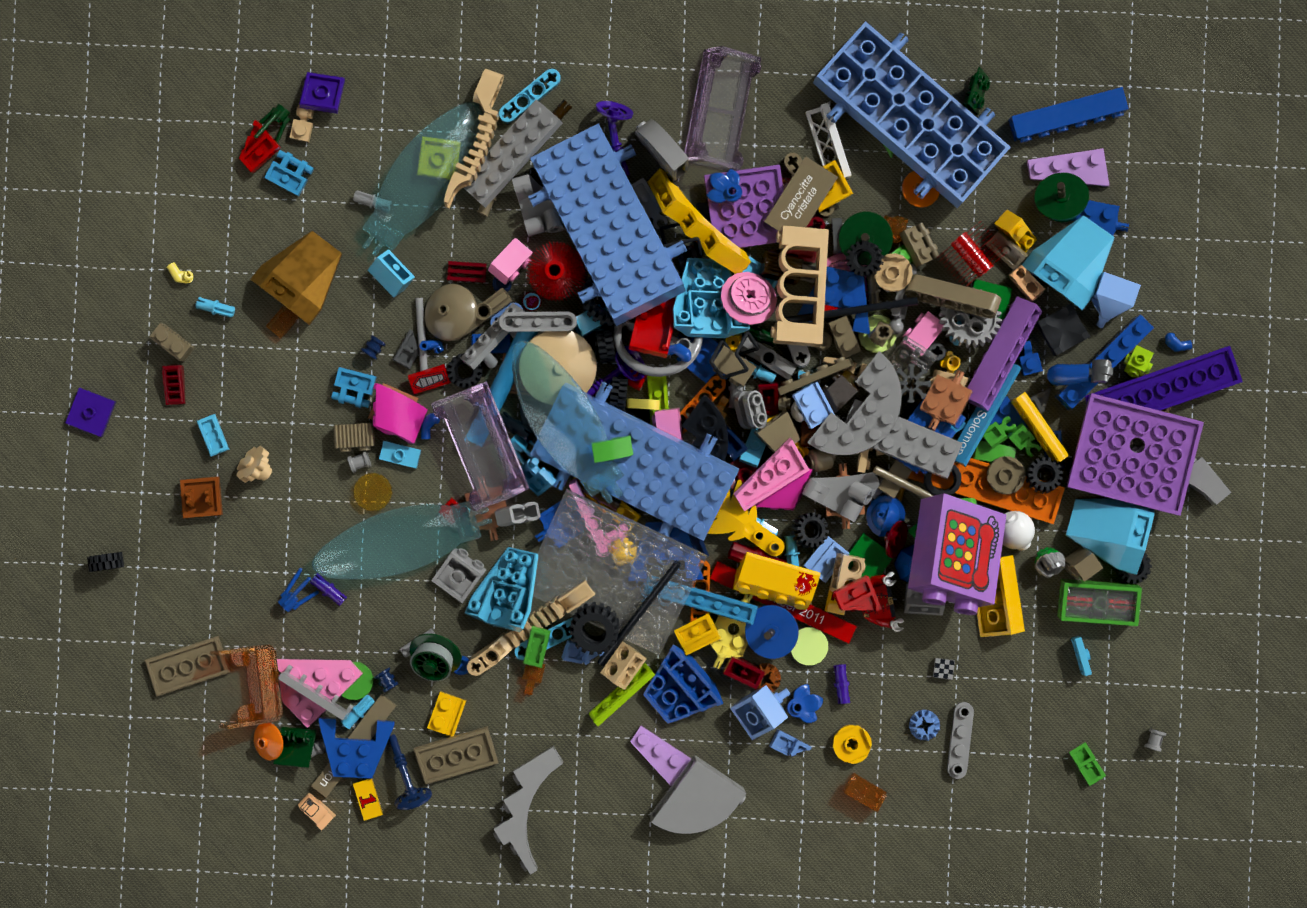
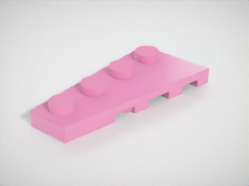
[733,438,809,511]

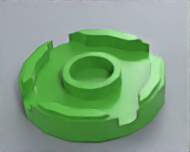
[342,662,374,700]

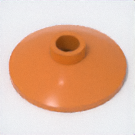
[902,171,940,208]
[254,722,283,761]

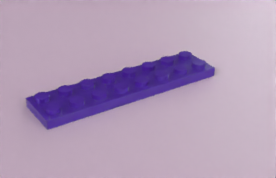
[1084,346,1243,411]

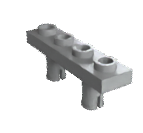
[460,303,524,370]

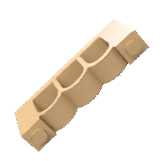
[770,226,829,347]

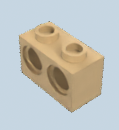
[829,553,865,592]
[600,642,647,690]

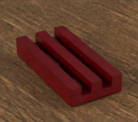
[447,261,487,283]

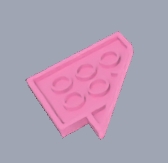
[268,659,363,728]

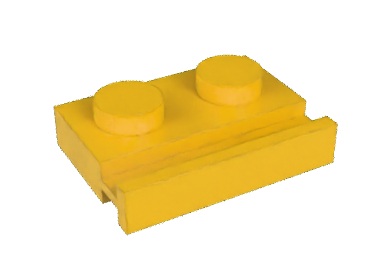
[674,613,721,656]
[427,691,467,737]

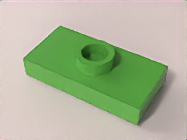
[523,626,551,668]

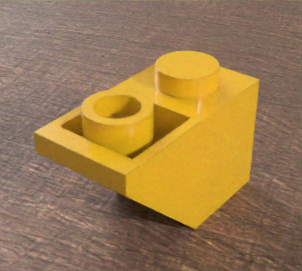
[994,210,1037,253]

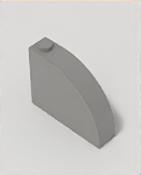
[635,119,689,182]
[650,755,746,834]

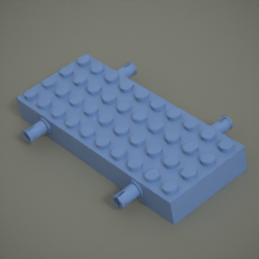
[813,21,1011,208]
[528,123,687,326]
[530,382,739,542]

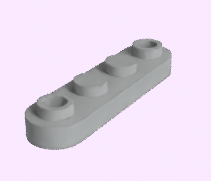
[499,312,577,332]
[947,702,974,779]

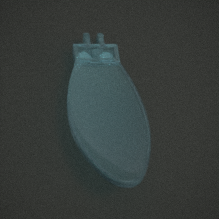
[362,102,481,256]
[512,341,624,504]
[312,500,492,579]

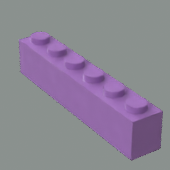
[966,297,1042,411]

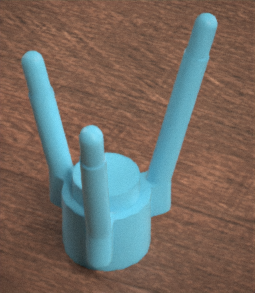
[508,434,535,464]

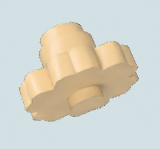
[236,446,272,483]

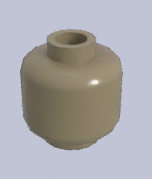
[806,448,836,472]

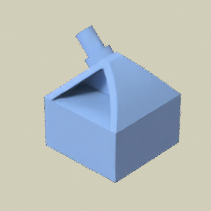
[1091,272,1141,328]
[730,685,790,740]

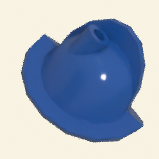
[866,495,906,537]

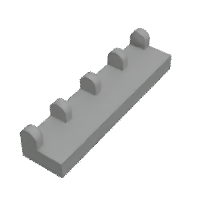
[278,665,354,720]

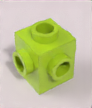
[1124,345,1154,378]

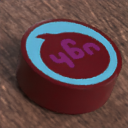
[522,292,542,312]

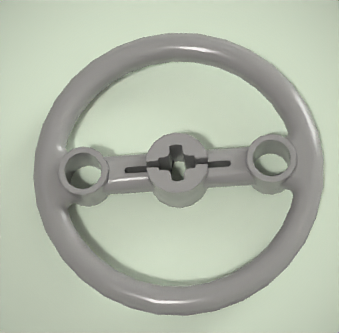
[613,317,703,377]

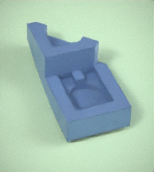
[561,640,604,665]
[769,729,812,756]

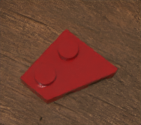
[239,120,281,174]

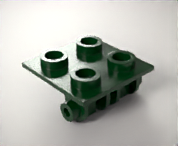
[963,67,990,114]
[273,727,317,768]

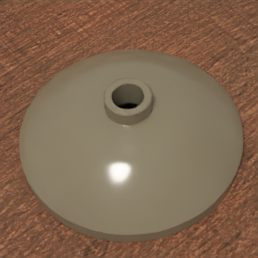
[424,284,477,341]

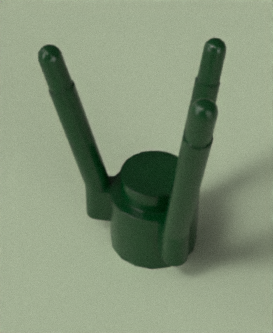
[253,104,290,143]

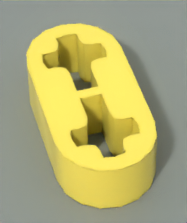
[626,398,660,410]

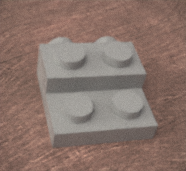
[431,547,486,603]

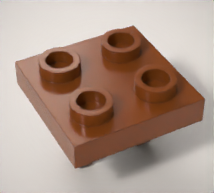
[180,477,223,518]

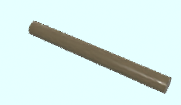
[873,466,935,498]

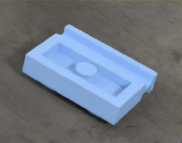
[792,381,835,429]
[803,536,849,583]

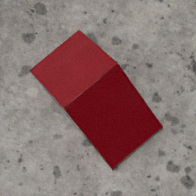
[757,383,779,415]
[723,656,765,689]

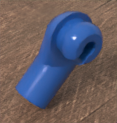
[1165,333,1192,352]
[419,340,444,354]
[667,343,691,362]
[421,413,440,439]

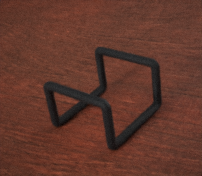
[659,223,704,257]
[709,331,760,379]

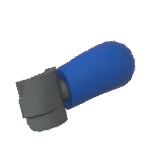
[1047,359,1113,386]

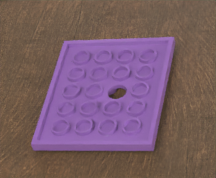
[1066,393,1204,516]

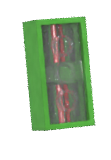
[1057,579,1142,626]

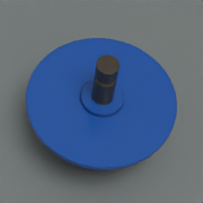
[745,605,799,659]

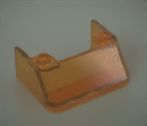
[210,645,283,729]

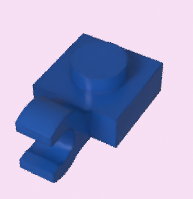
[1018,341,1043,376]

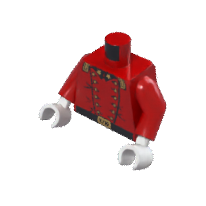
[851,572,904,632]

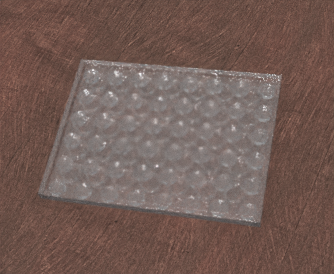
[533,489,708,656]

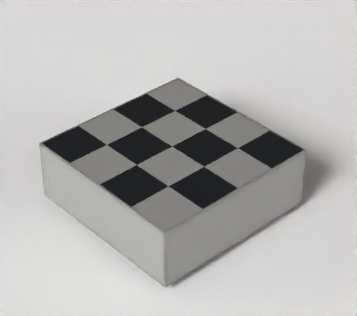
[933,658,955,680]

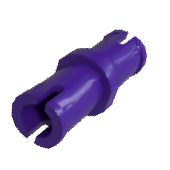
[310,573,347,606]
[833,664,850,704]

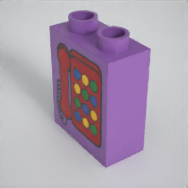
[908,493,1006,615]

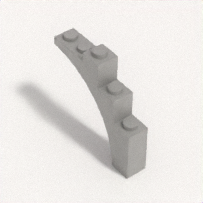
[1130,445,1231,505]
[493,745,563,875]

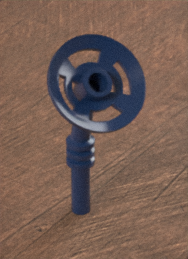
[389,735,432,810]

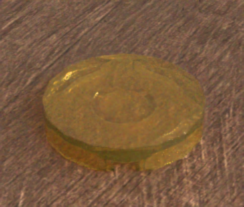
[354,473,393,511]

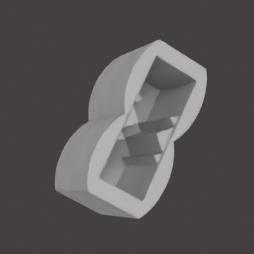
[495,502,541,527]

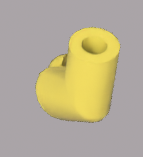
[167,262,193,284]

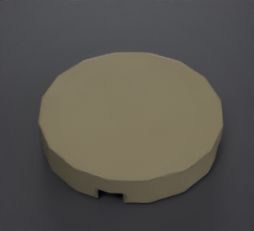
[986,456,1025,494]

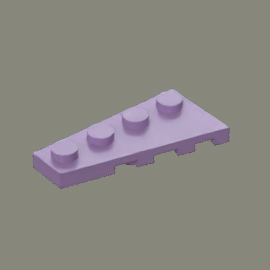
[1027,148,1109,187]
[630,726,691,786]

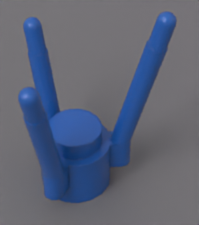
[278,568,319,612]

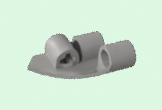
[512,174,566,237]
[802,472,880,522]

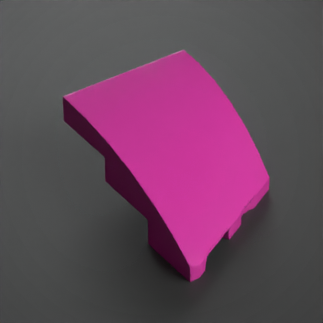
[373,383,428,444]
[755,468,812,510]

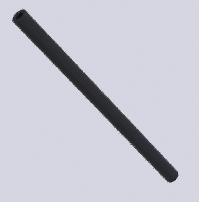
[784,297,918,323]
[598,560,681,666]

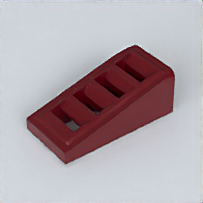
[162,365,186,405]

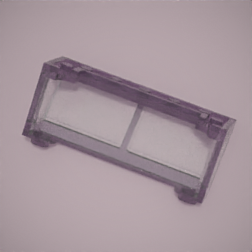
[684,46,761,171]
[431,381,530,511]

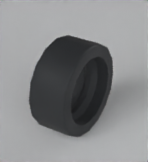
[924,465,961,495]

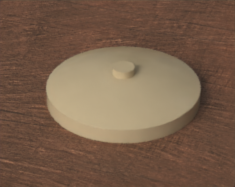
[519,331,597,405]

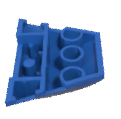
[643,644,723,724]

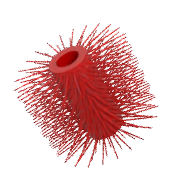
[937,221,1008,286]
[526,241,587,302]

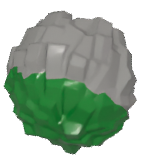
[1034,547,1065,578]

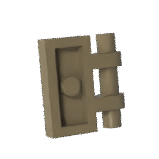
[899,222,940,268]

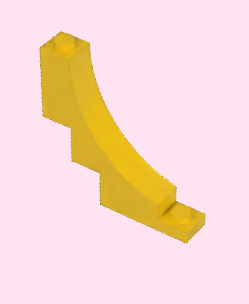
[648,169,751,274]

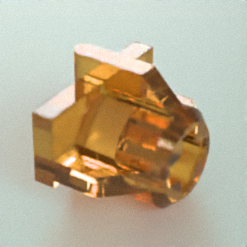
[884,215,908,243]

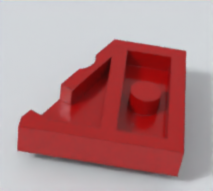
[833,575,882,611]

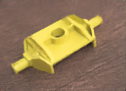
[710,594,753,670]

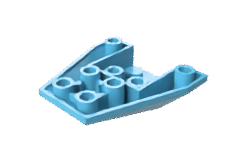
[1022,215,1115,310]
[673,258,750,338]
[1066,498,1155,575]
[465,547,539,633]

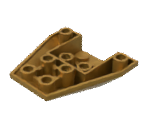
[250,231,342,325]

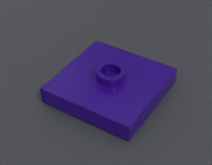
[299,72,345,114]
[65,388,116,437]

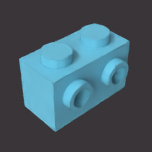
[368,249,415,298]

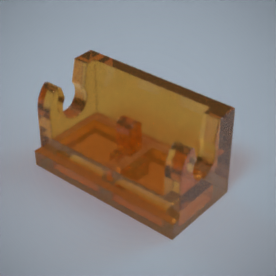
[843,772,887,813]

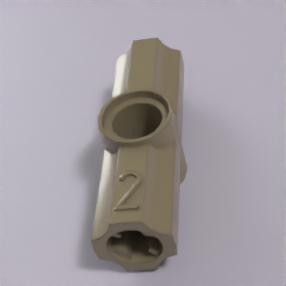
[466,288,512,335]
[868,321,894,347]

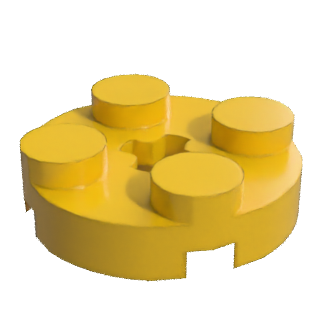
[833,724,872,764]

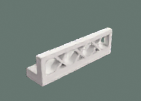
[805,102,852,179]

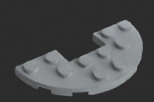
[807,351,902,455]

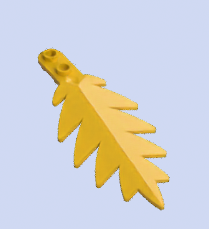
[707,480,784,556]

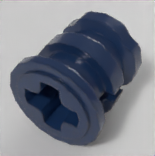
[361,335,386,360]
[374,667,399,693]

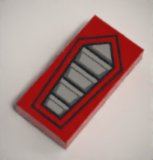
[408,364,450,394]

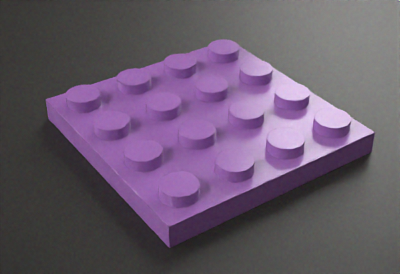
[704,165,784,248]

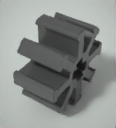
[896,364,931,403]

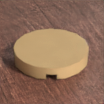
[874,253,912,292]

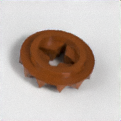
[755,663,781,692]

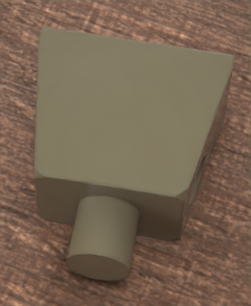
[754,411,800,453]

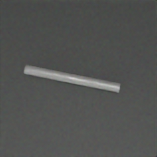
[415,298,428,371]

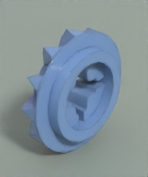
[909,710,940,741]

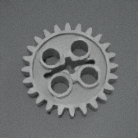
[939,289,1002,348]

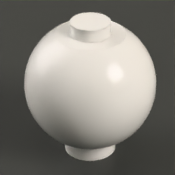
[1003,511,1035,551]

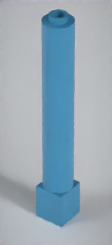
[465,332,538,447]

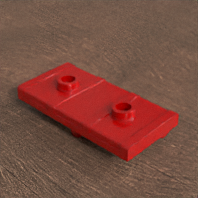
[629,296,676,358]

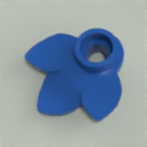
[706,169,742,203]
[787,684,823,723]

